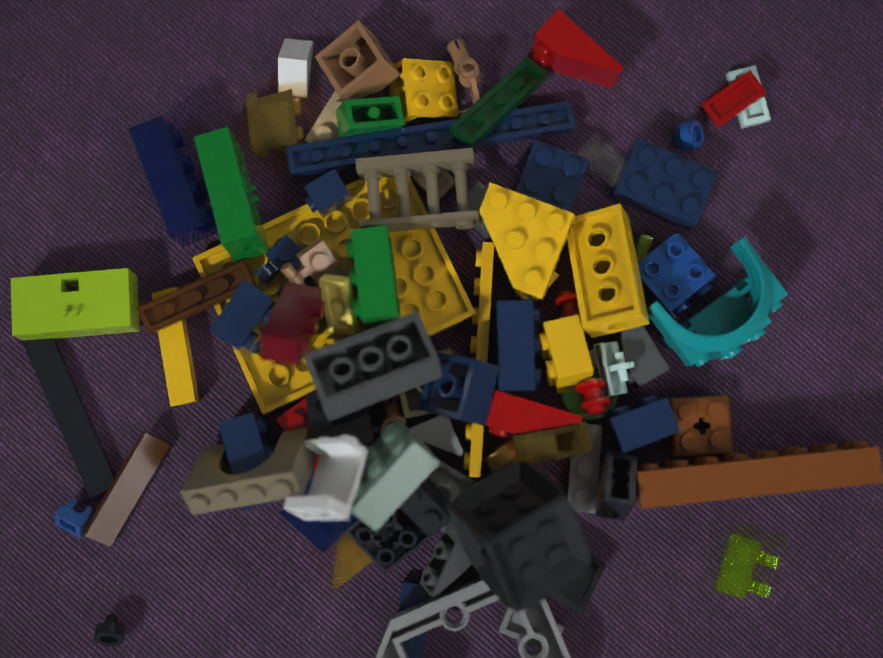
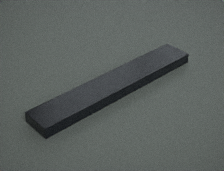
[22,338,116,498]

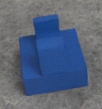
[55,498,92,539]

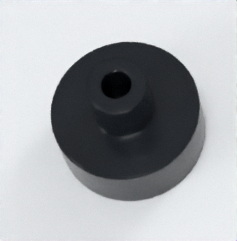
[94,615,125,646]

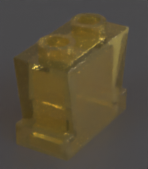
[246,89,305,157]
[513,421,593,464]

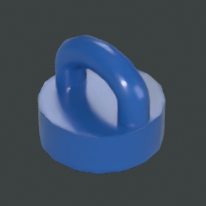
[674,120,704,150]

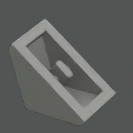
[410,415,463,456]

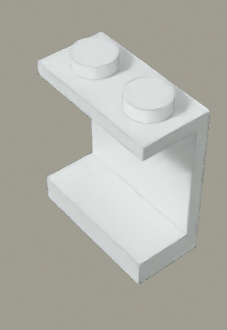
[283,435,369,521]

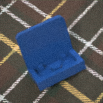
[638,234,716,317]

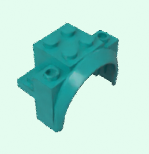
[647,236,788,367]

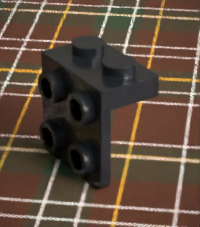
[306,392,380,448]

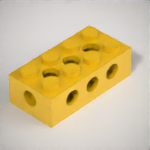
[567,204,650,338]

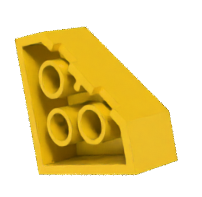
[479,183,575,300]

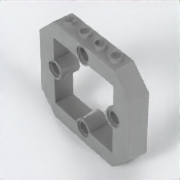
[375,577,571,658]

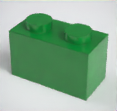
[335,96,405,138]

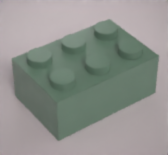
[350,418,440,531]

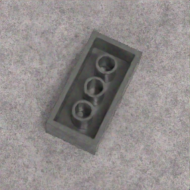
[304,311,442,421]

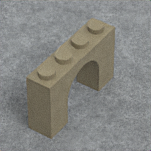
[180,427,318,515]

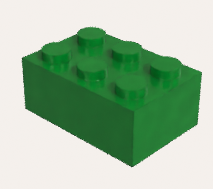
[346,225,401,328]

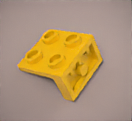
[389,58,458,123]

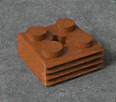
[668,395,733,457]

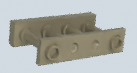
[355,148,480,232]

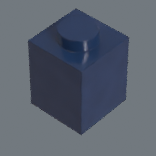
[304,169,352,217]

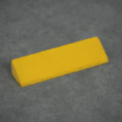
[151,287,200,407]

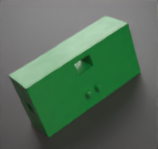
[194,126,269,263]

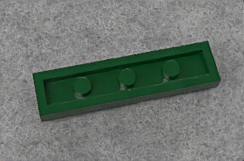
[449,57,549,148]

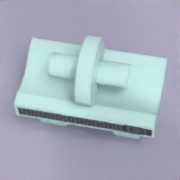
[589,341,635,397]

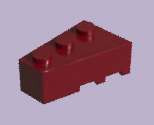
[261,282,325,366]

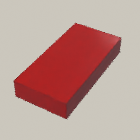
[701,70,767,129]

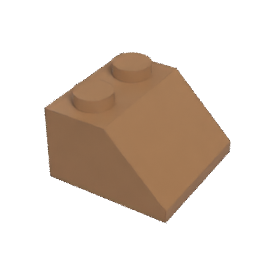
[315,20,401,99]

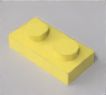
[319,274,360,335]

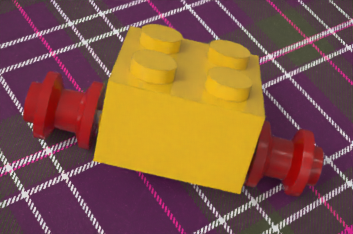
[539,290,610,415]

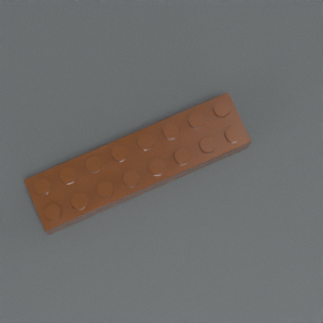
[634,440,883,509]

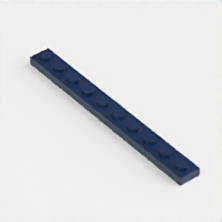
[286,101,576,178]

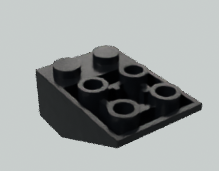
[345,477,452,573]

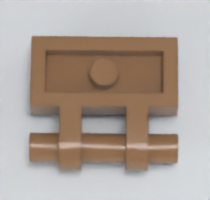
[281,238,348,297]

